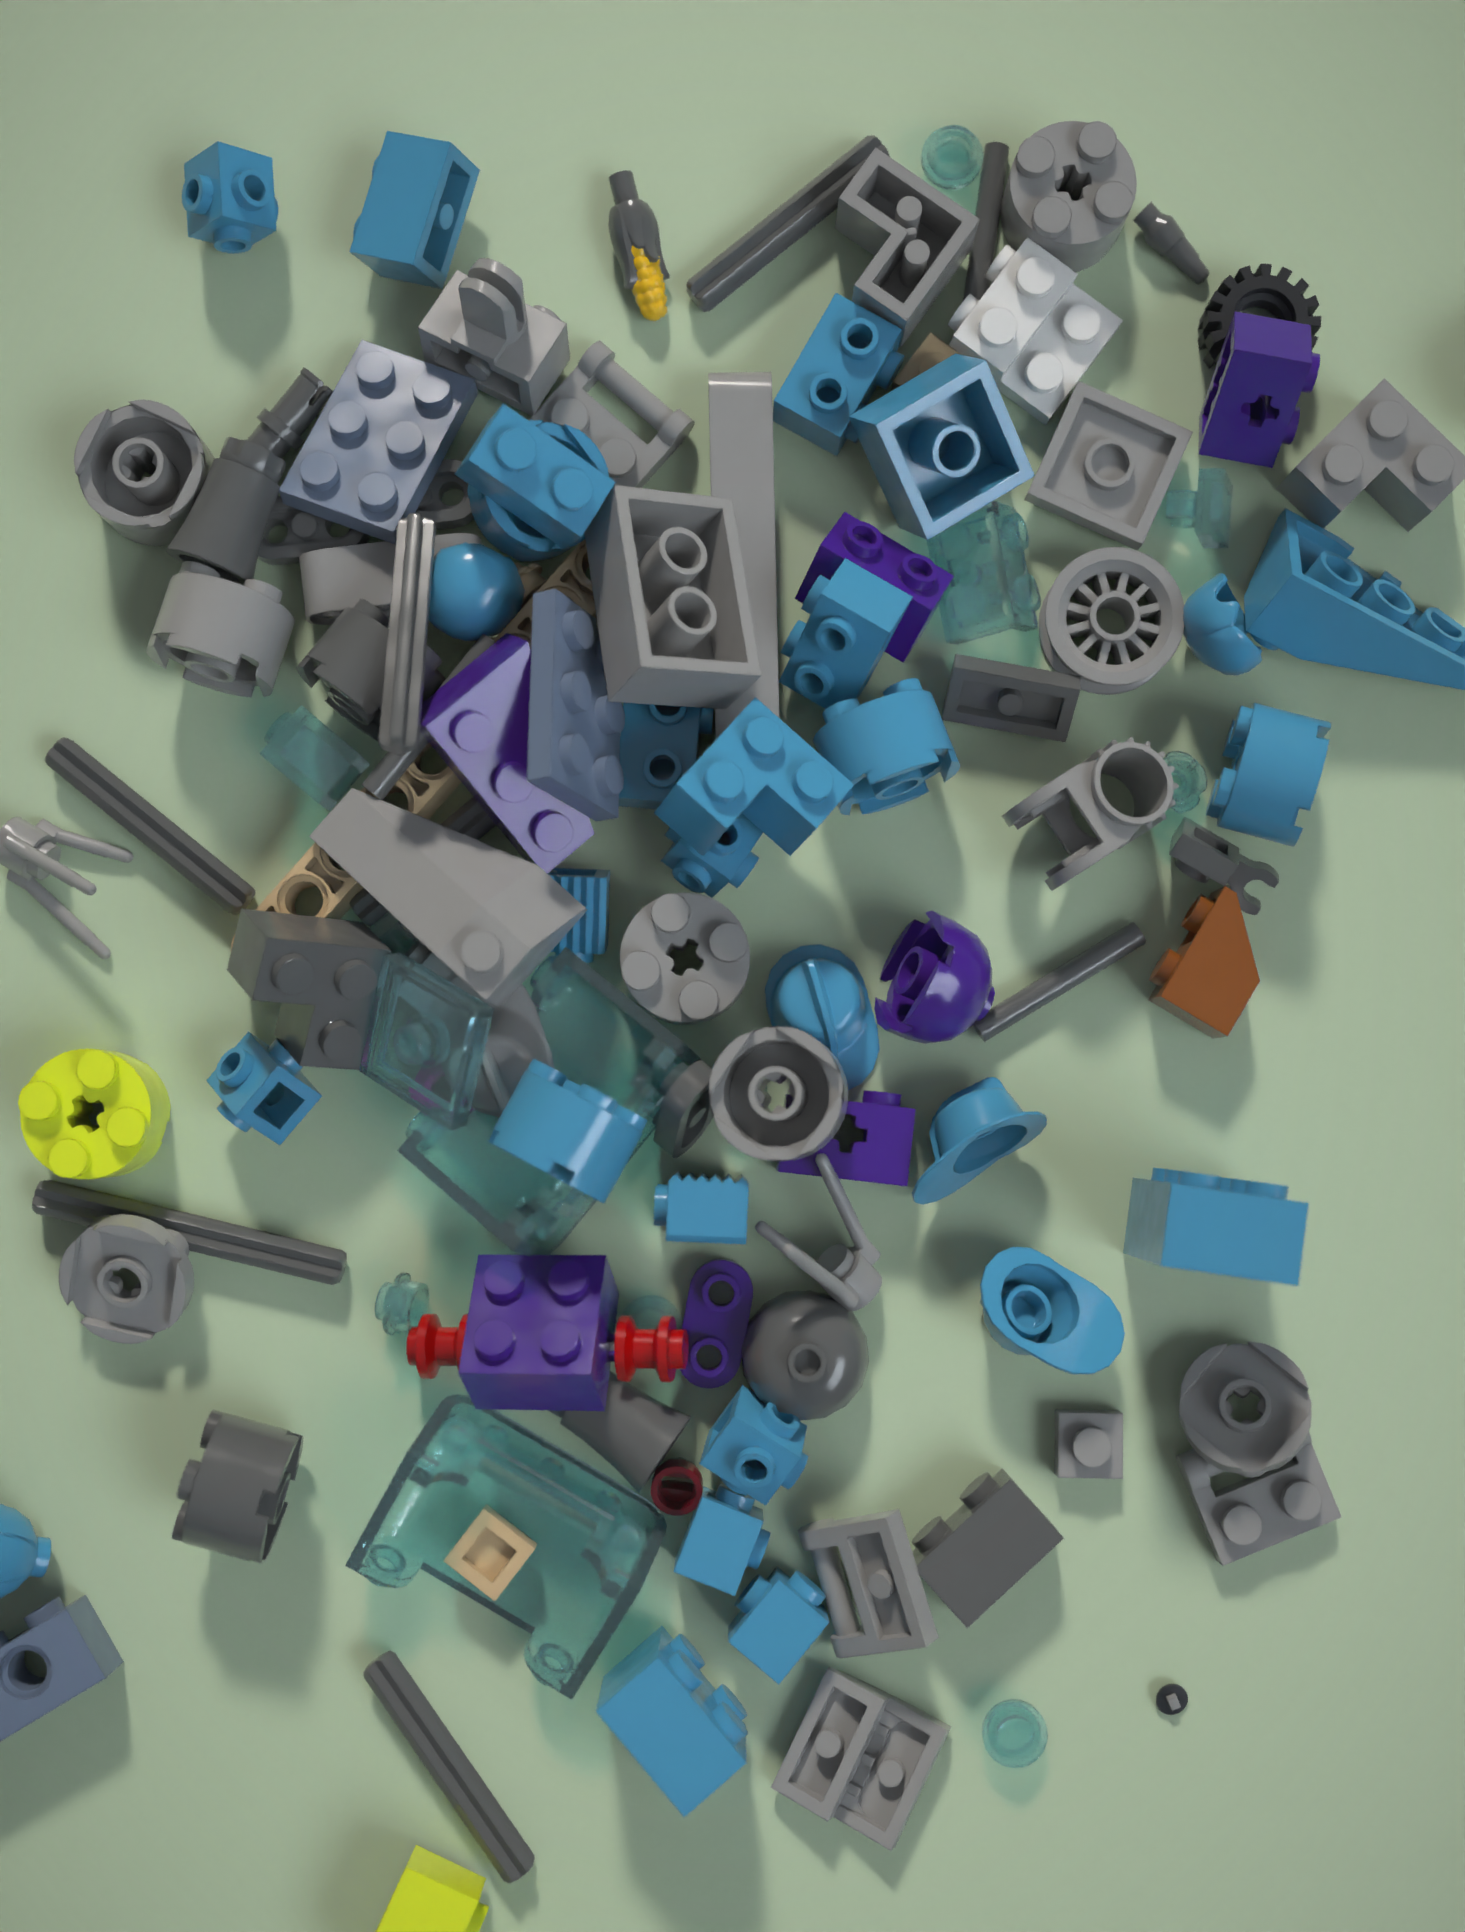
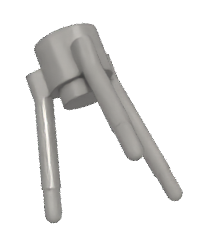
[0,817,133,959]
[755,1153,882,1312]

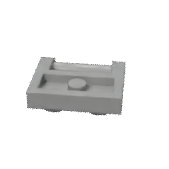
[528,340,695,488]
[1176,1432,1342,1566]
[798,1509,939,1658]

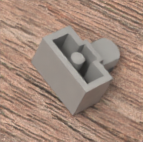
[418,258,570,416]

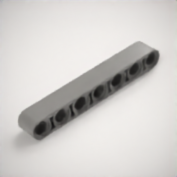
[708,372,779,739]

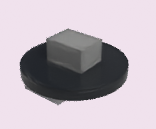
[1156,1684,1188,1715]

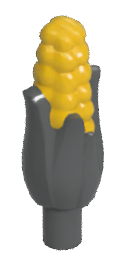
[608,170,670,321]

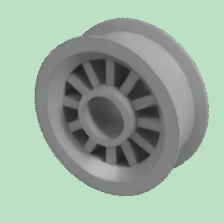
[1038,547,1185,695]

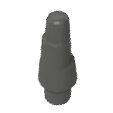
[1133,202,1209,284]

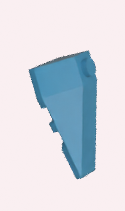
[1244,508,1465,690]

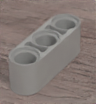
[299,533,481,625]

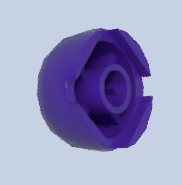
[874,910,995,1044]

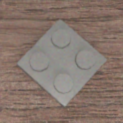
[1024,381,1193,551]

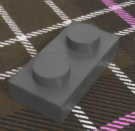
[942,654,1080,742]

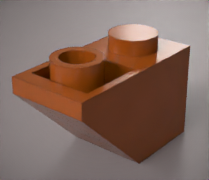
[1148,886,1260,1039]

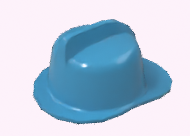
[765,944,880,1091]
[912,1077,1047,1205]
[980,1247,1125,1374]

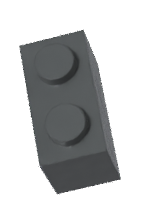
[912,1468,1064,1628]

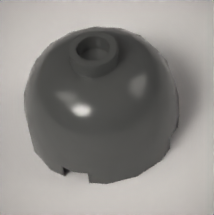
[741,1290,869,1421]

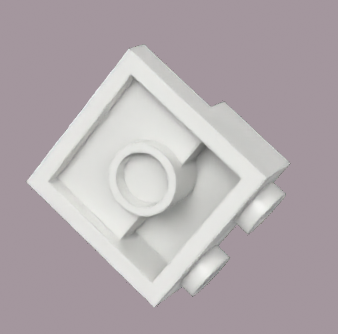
[948,237,1123,426]

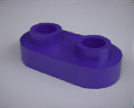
[680,1258,753,1389]

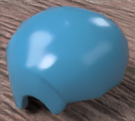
[429,542,525,641]
[1183,573,1262,676]

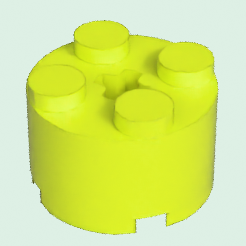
[18,1048,171,1180]

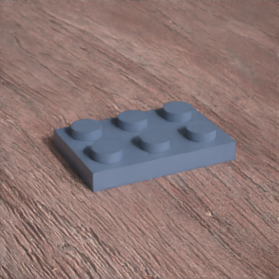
[279,340,478,545]
[527,588,625,821]

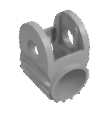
[1002,737,1179,891]

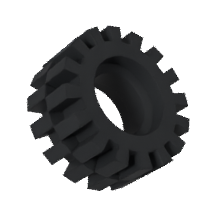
[1198,264,1321,369]

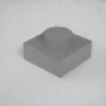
[1054,1409,1123,1479]

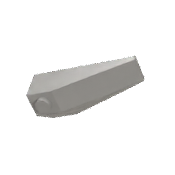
[309,788,587,1008]

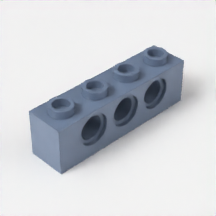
[0,1595,124,1741]

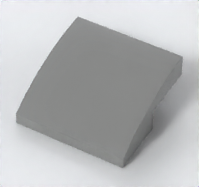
[771,1667,951,1851]

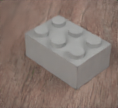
[585,485,762,709]

